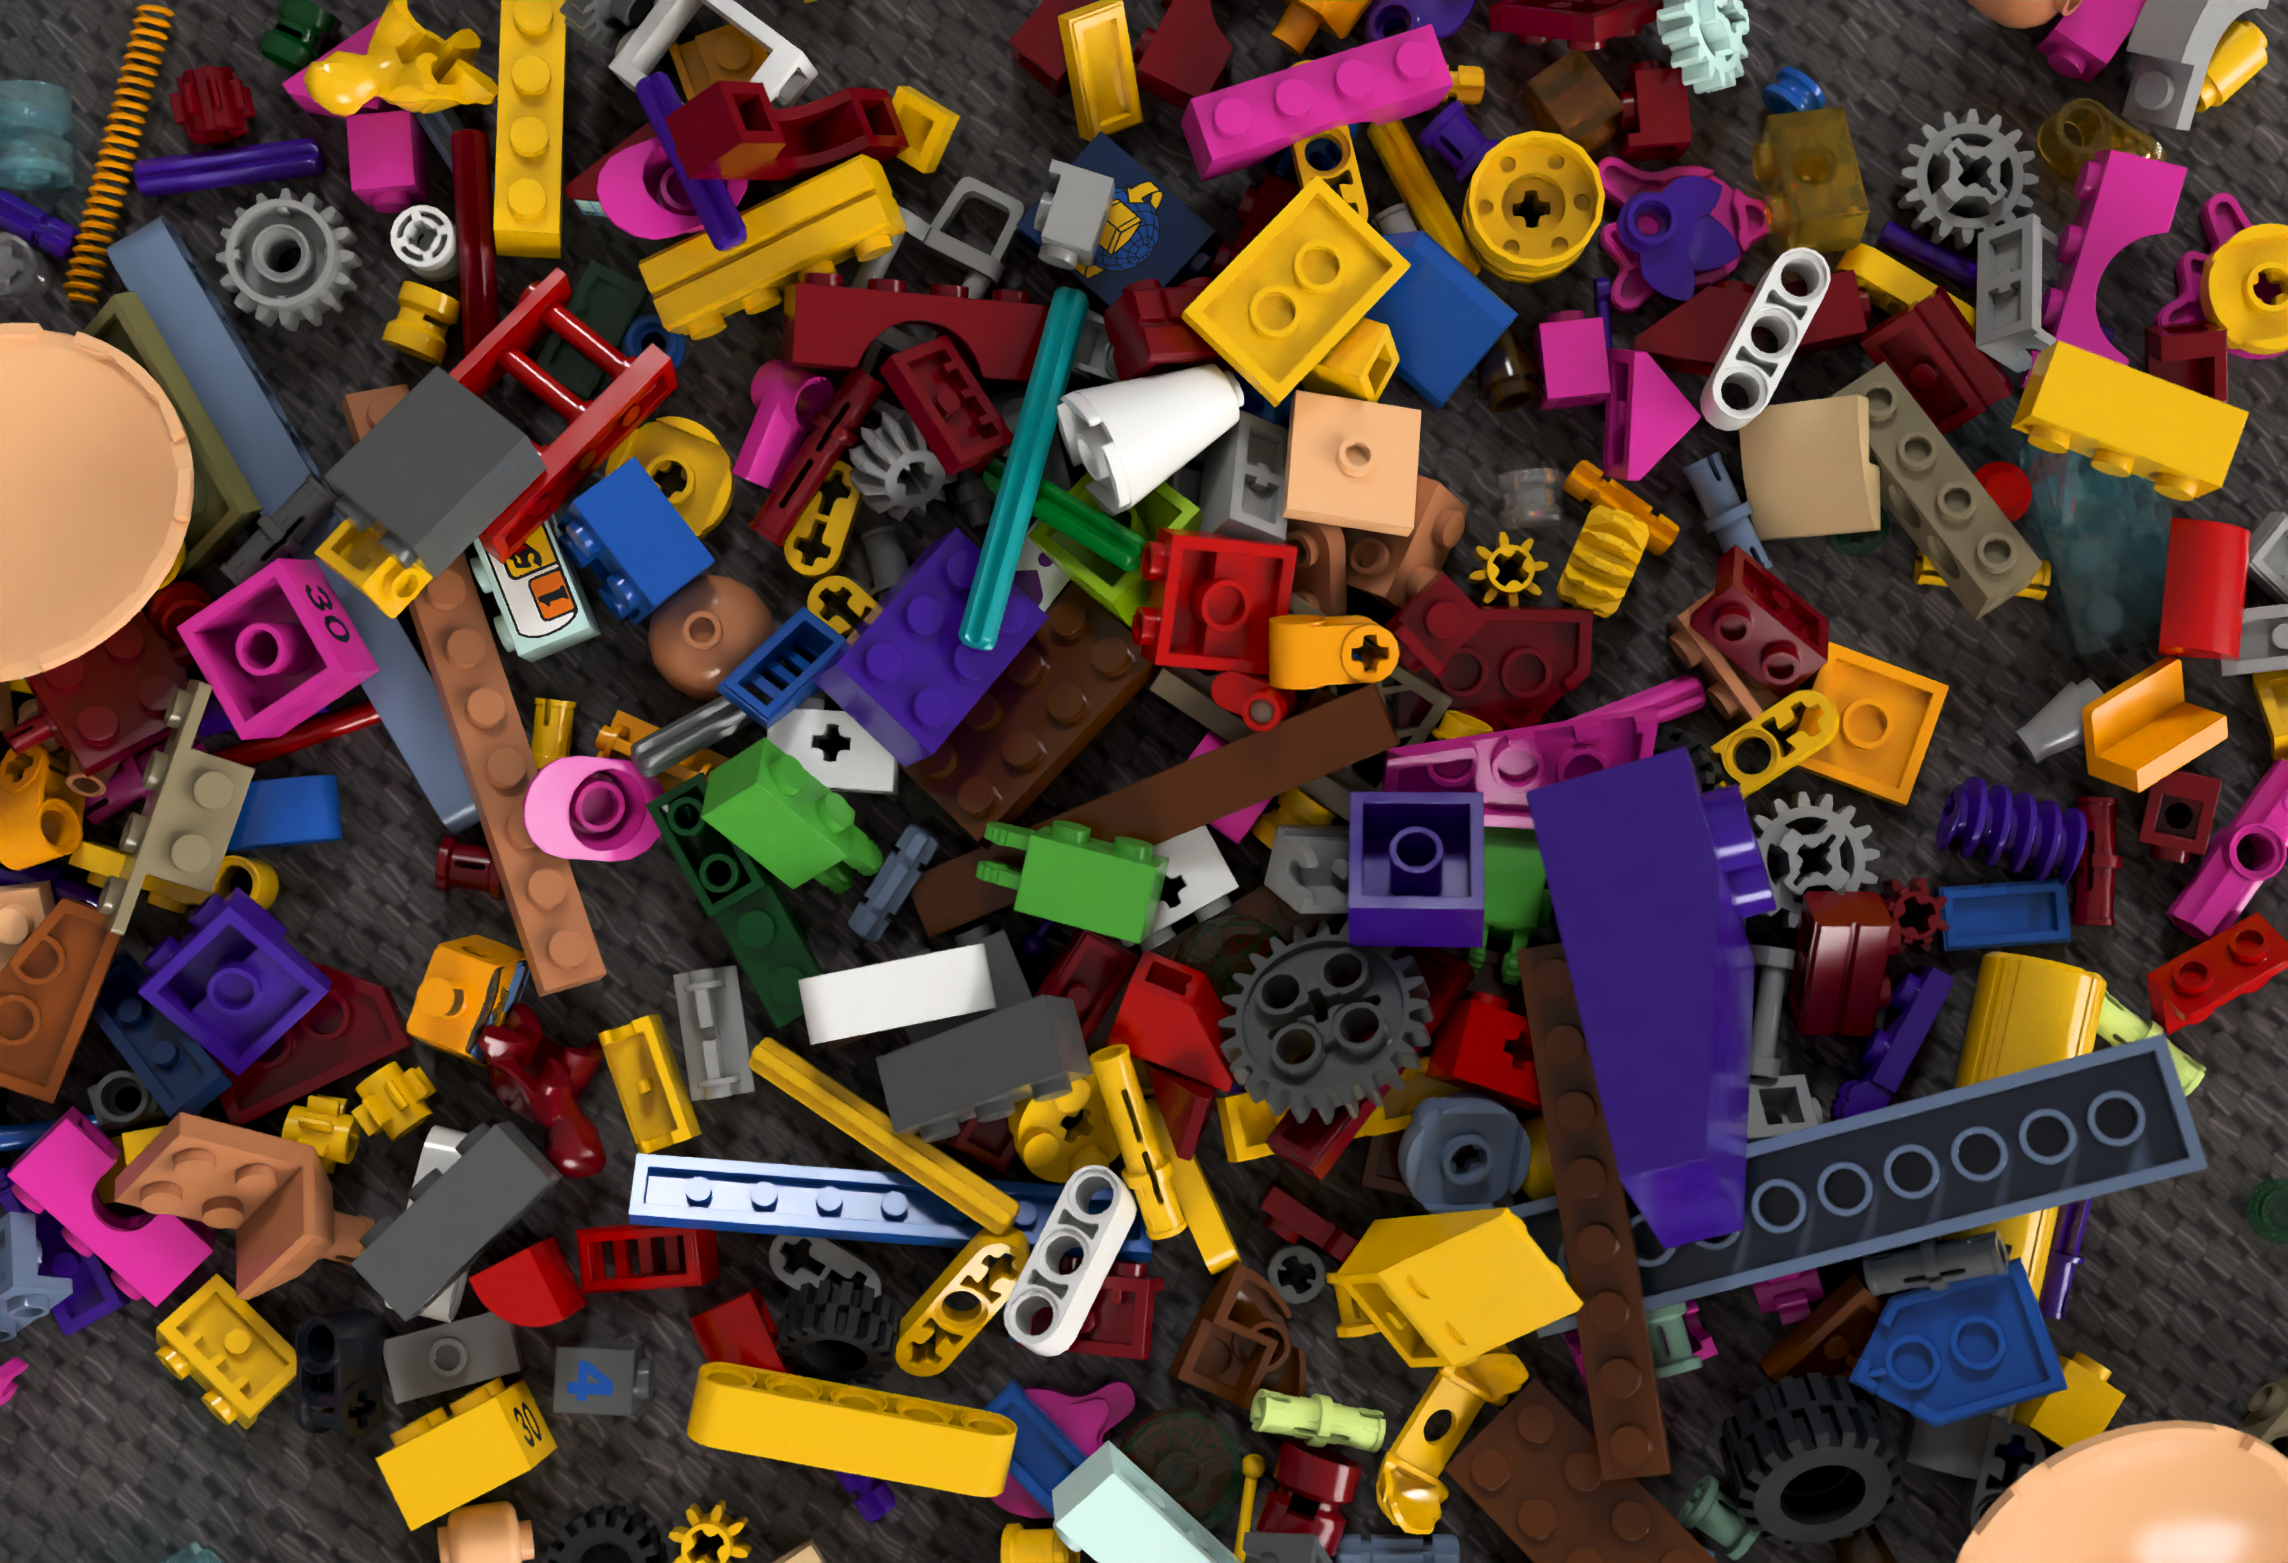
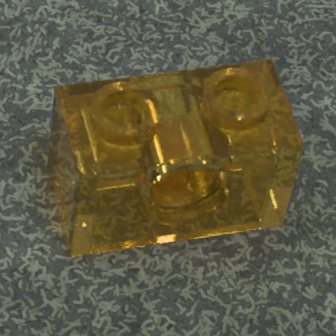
[1752,107,1870,254]

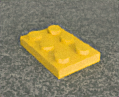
[1181,175,1411,408]

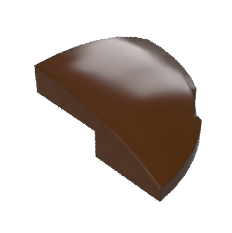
[1168,1261,1306,1411]

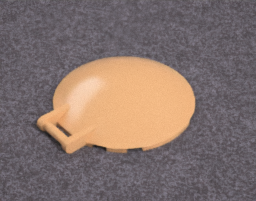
[0,322,194,683]
[1955,1420,2288,1563]

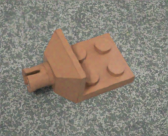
[114,1112,375,1300]

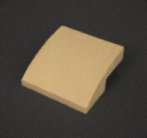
[1739,394,1881,541]

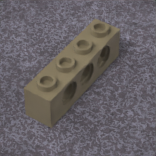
[1831,361,2042,621]

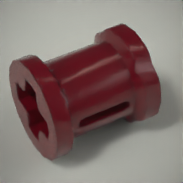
[435,835,505,900]

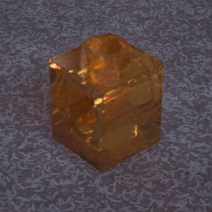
[1520,50,1624,155]

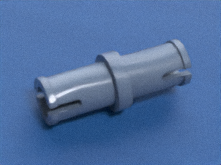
[1682,451,1773,569]

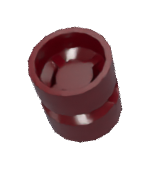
[1256,1439,1363,1557]

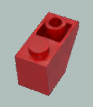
[1107,949,1234,1092]

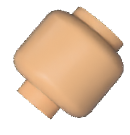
[437,1501,535,1563]

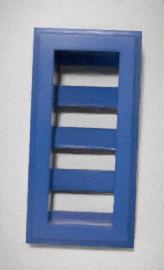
[717,606,846,730]

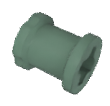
[1646,1301,1703,1379]
[1678,1474,1760,1561]

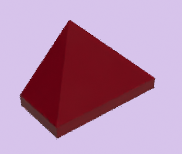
[1143,1061,1218,1161]

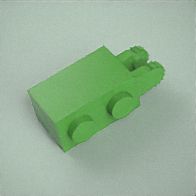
[701,737,884,894]
[975,820,1169,944]
[1464,826,1553,986]

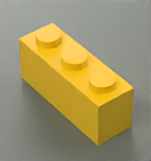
[2011,340,2249,501]

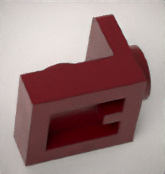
[1385,571,1489,679]

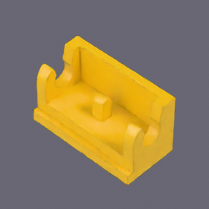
[598,1014,702,1154]

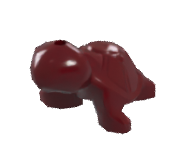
[477,1003,607,1179]

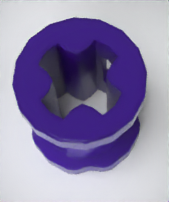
[1418,100,1500,186]

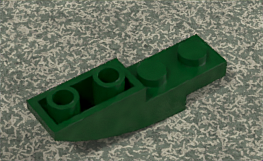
[645,772,825,1029]

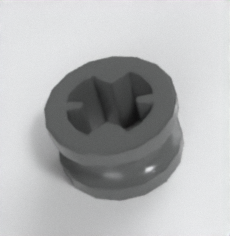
[1266,1243,1326,1304]

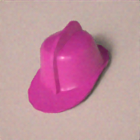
[596,137,748,240]
[523,755,665,862]

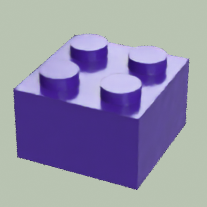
[1348,792,1485,948]

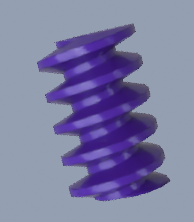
[1936,776,2087,887]

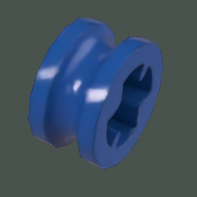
[1761,66,1826,129]

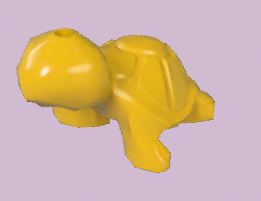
[304,0,498,117]

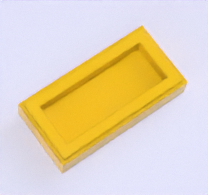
[1058,0,1144,142]

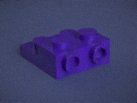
[137,887,333,1077]

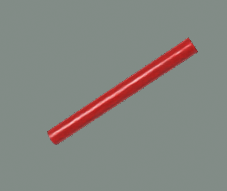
[212,700,382,767]

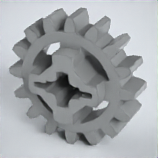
[1894,108,2039,251]
[1749,791,1880,929]

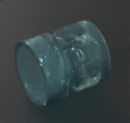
[0,80,75,191]

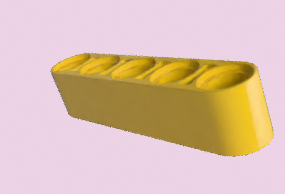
[686,1362,1018,1497]

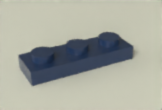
[91,948,233,1120]

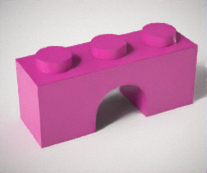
[7,1106,217,1307]

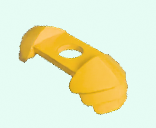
[1376,1345,1529,1534]

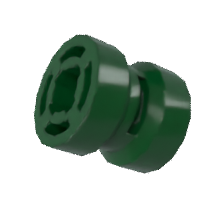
[257,0,343,74]

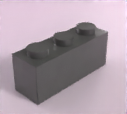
[875,994,1093,1143]
[351,1120,564,1322]

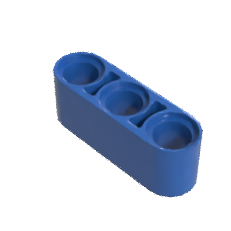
[226,775,343,852]

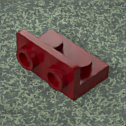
[879,335,1013,476]
[1690,544,1829,698]
[1017,1256,1164,1360]

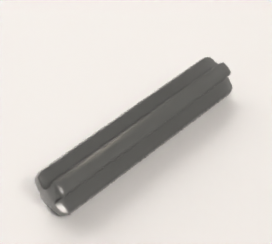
[630,663,799,777]

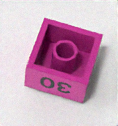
[176,558,380,740]

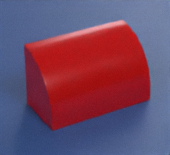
[2158,518,2251,661]
[468,1236,589,1327]
[688,1286,798,1375]

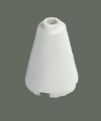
[1056,364,1244,517]

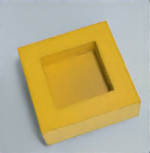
[892,86,960,174]

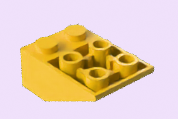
[1335,1207,1583,1368]

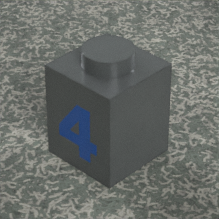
[553,1339,655,1416]

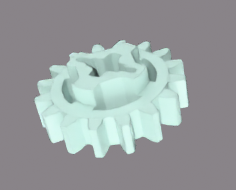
[1657,0,1749,94]

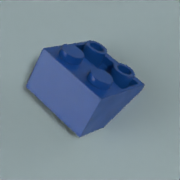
[557,457,715,627]

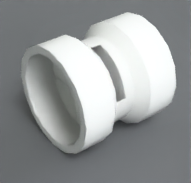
[390,205,459,282]

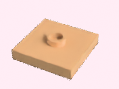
[1282,390,1421,537]

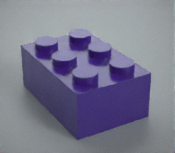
[811,527,1049,768]

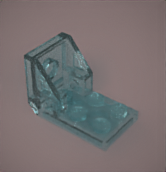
[2020,444,2173,659]

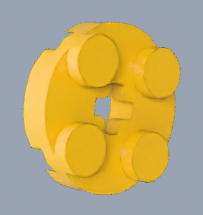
[2199,223,2288,355]
[605,416,735,541]
[1008,1066,1134,1183]

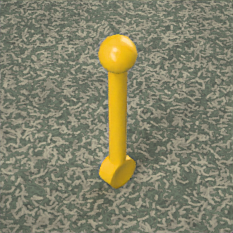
[1233,1454,1266,1563]

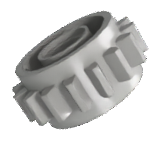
[216,188,362,331]

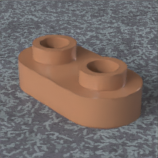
[1282,519,1347,616]

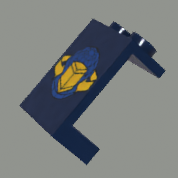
[1016,131,1216,307]

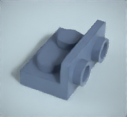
[0,1211,73,1342]

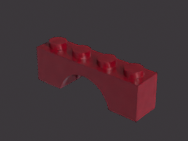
[1132,0,1234,111]
[665,80,910,181]
[781,273,1050,385]

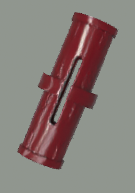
[2072,797,2122,926]

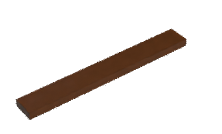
[910,682,1401,938]

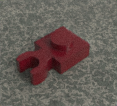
[1258,1181,1360,1263]

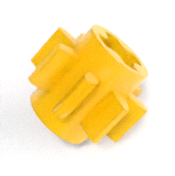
[1466,531,1548,606]
[351,1061,437,1142]
[282,1094,361,1174]
[669,1499,752,1563]

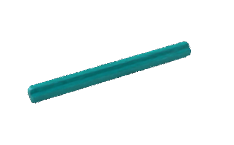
[958,286,1089,651]

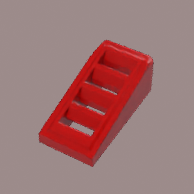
[576,1223,719,1294]

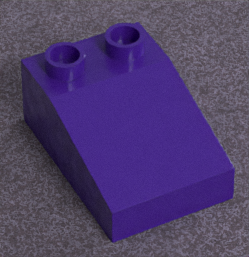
[1525,746,1777,1249]

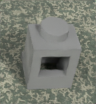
[1034,159,1115,270]
[1747,1074,1823,1144]

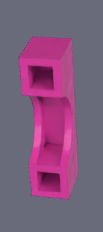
[1180,24,1453,182]
[2018,149,2188,388]

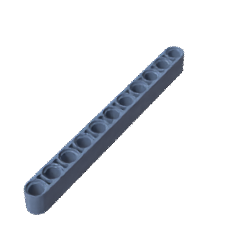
[106,215,480,836]

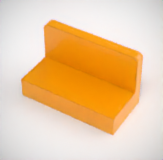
[2082,656,2228,793]

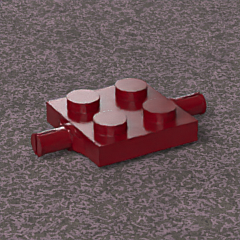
[3,610,206,778]

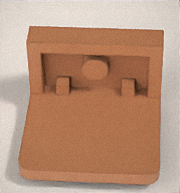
[1340,475,1469,614]

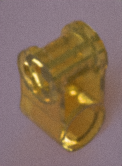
[2035,98,2167,184]

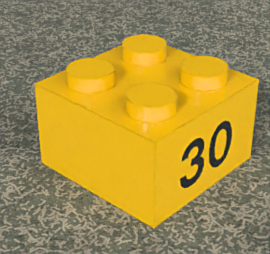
[376,1377,558,1531]

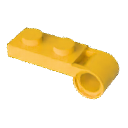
[68,840,279,914]

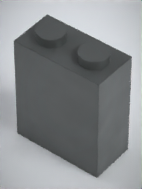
[324,366,546,579]

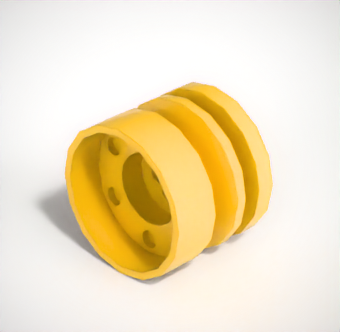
[1461,130,1605,285]

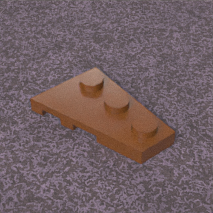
[0,897,123,1104]

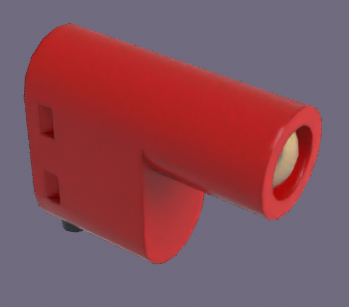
[1211,671,1298,732]

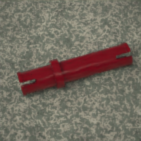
[748,367,887,548]

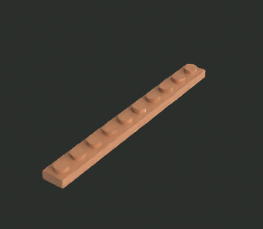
[341,383,606,997]

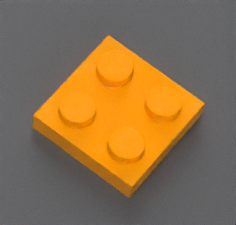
[1784,642,1949,807]

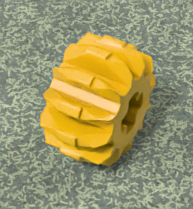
[1556,505,1650,618]

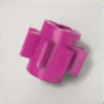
[1752,1268,1826,1326]

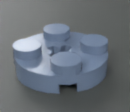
[1398,1091,1531,1214]

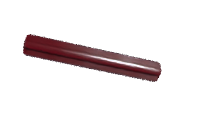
[451,129,502,383]

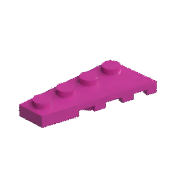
[1381,707,1659,829]

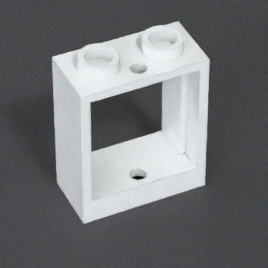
[608,0,818,109]

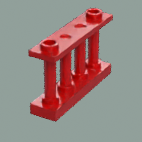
[449,267,678,564]

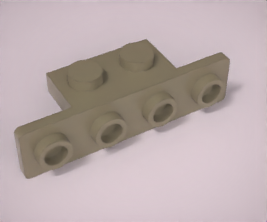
[97,679,255,936]

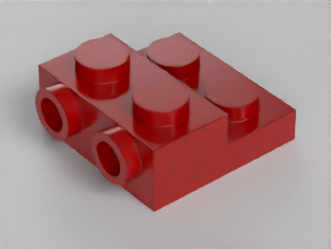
[1132,527,1298,676]

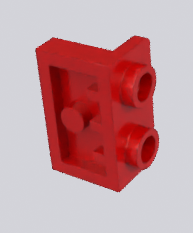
[2146,912,2288,1036]

